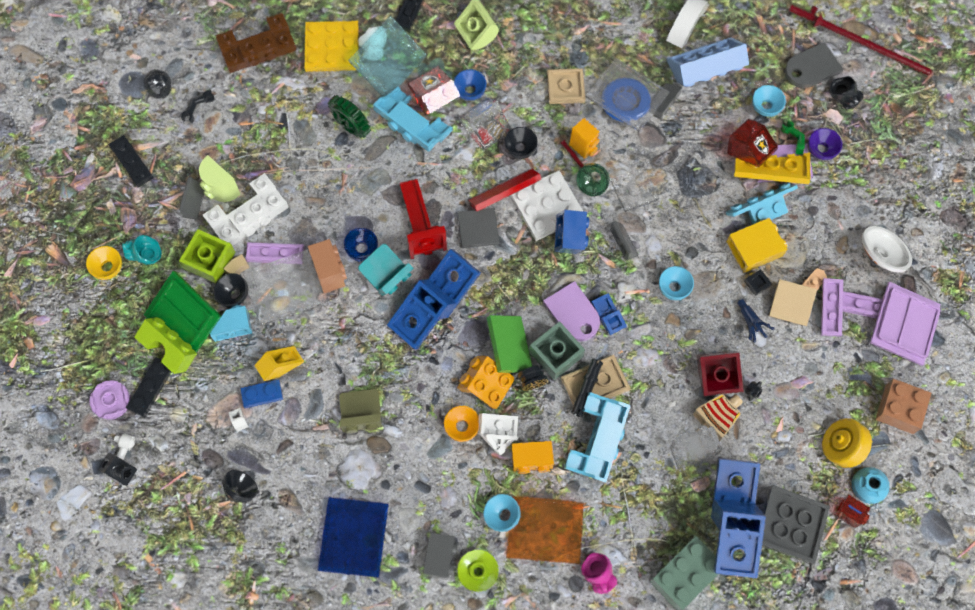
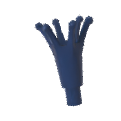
[737,299,775,343]

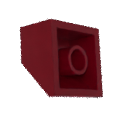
[697,351,744,396]

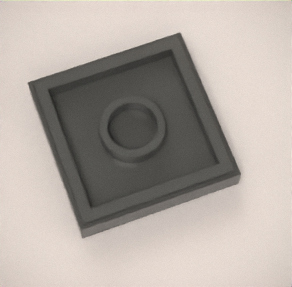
[458,208,499,248]

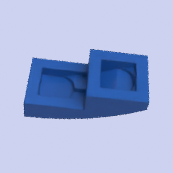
[591,293,627,335]

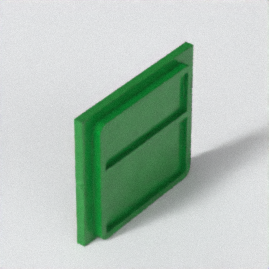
[144,271,222,353]

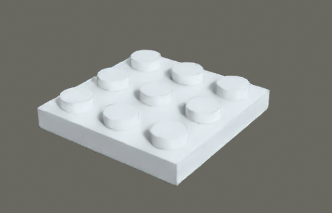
[510,170,583,241]

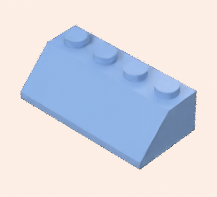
[666,37,749,87]

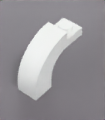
[666,0,709,48]

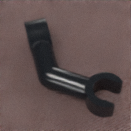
[181,90,215,124]

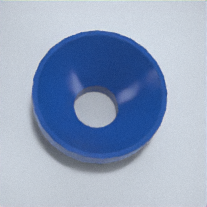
[454,69,487,101]

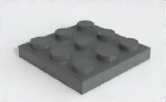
[762,485,830,565]

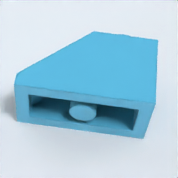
[210,305,252,342]

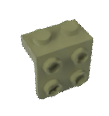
[339,389,382,433]

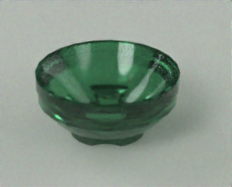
[576,163,610,197]

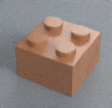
[308,239,347,293]
[875,378,932,434]

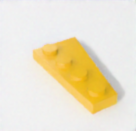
[734,152,811,184]

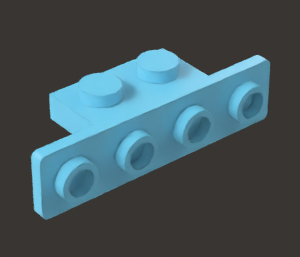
[726,182,798,225]

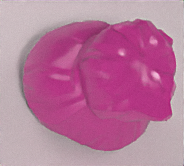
[581,553,618,594]

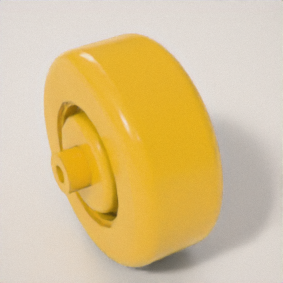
[822,418,872,468]

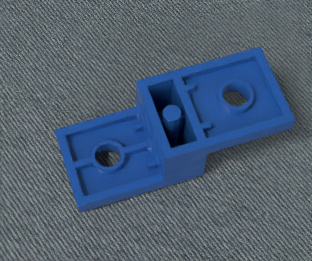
[387,249,481,350]

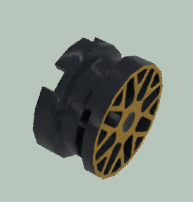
[517,365,548,391]

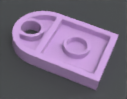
[543,281,600,342]

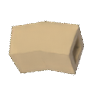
[224,254,250,274]

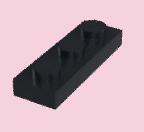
[108,135,154,187]
[126,357,172,418]

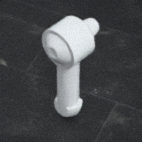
[114,434,135,460]

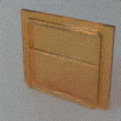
[506,497,584,565]

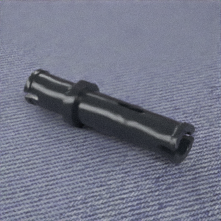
[571,358,603,417]

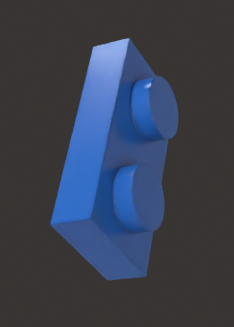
[240,380,284,409]

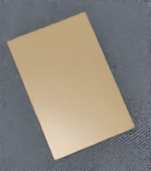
[561,355,631,406]

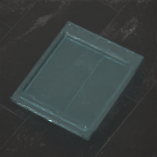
[348,16,427,97]

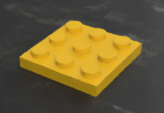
[305,21,359,72]

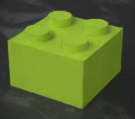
[179,229,235,284]

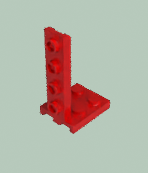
[399,179,447,259]

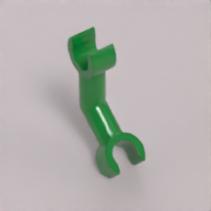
[781,120,805,155]

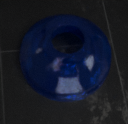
[344,228,378,261]

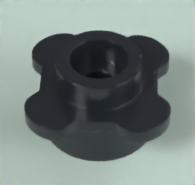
[745,381,763,401]

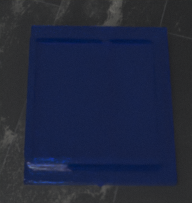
[317,497,389,578]

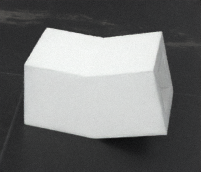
[228,408,249,432]

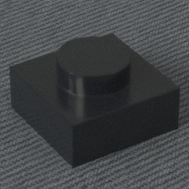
[744,269,772,296]

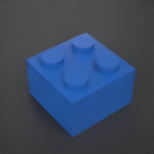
[554,210,589,254]

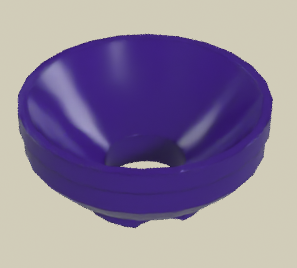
[808,128,843,160]

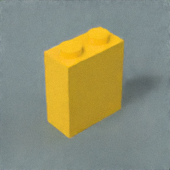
[726,218,788,273]

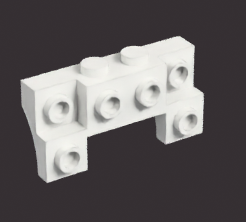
[203,173,289,246]

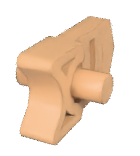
[801,268,827,290]

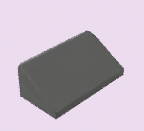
[649,83,682,119]
[179,177,204,220]
[610,221,639,261]

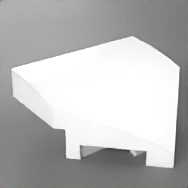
[479,413,518,455]

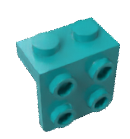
[358,244,414,296]

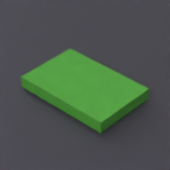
[487,315,532,373]

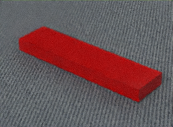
[468,168,542,211]

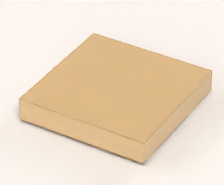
[547,68,585,104]
[769,279,817,326]

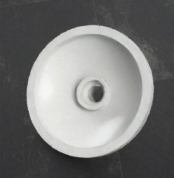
[862,226,912,272]

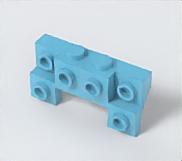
[373,86,453,152]
[564,392,631,482]

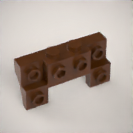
[215,12,297,73]

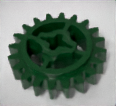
[327,95,371,138]

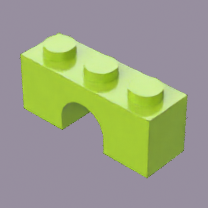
[134,317,197,374]

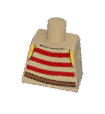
[693,394,743,442]

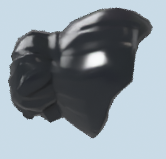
[144,69,172,99]
[829,76,864,109]

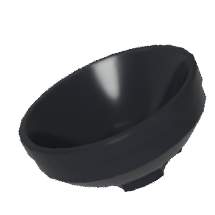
[505,127,538,159]
[214,273,249,308]
[222,470,258,503]

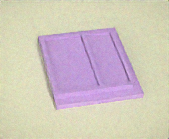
[870,282,941,366]

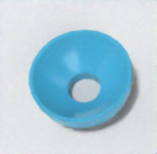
[752,85,786,117]
[659,266,694,300]
[851,467,890,504]
[484,494,521,532]

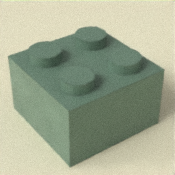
[529,321,585,381]

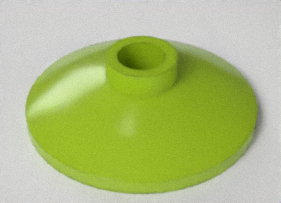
[457,550,499,592]

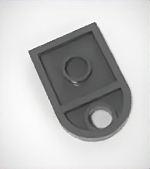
[785,42,844,88]

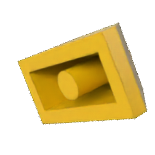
[254,346,304,381]

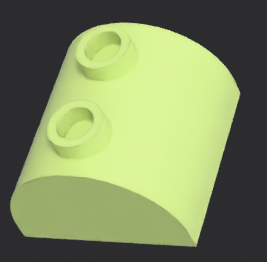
[454,0,499,50]
[199,155,241,202]

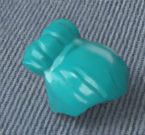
[122,235,162,265]

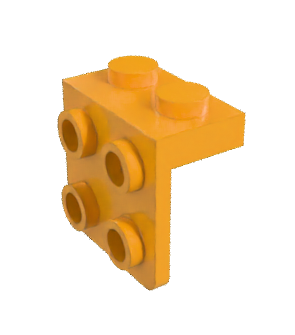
[457,356,514,409]

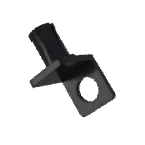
[98,453,137,486]

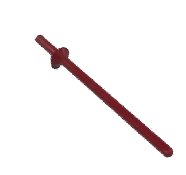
[788,4,932,75]

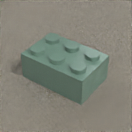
[650,536,718,610]

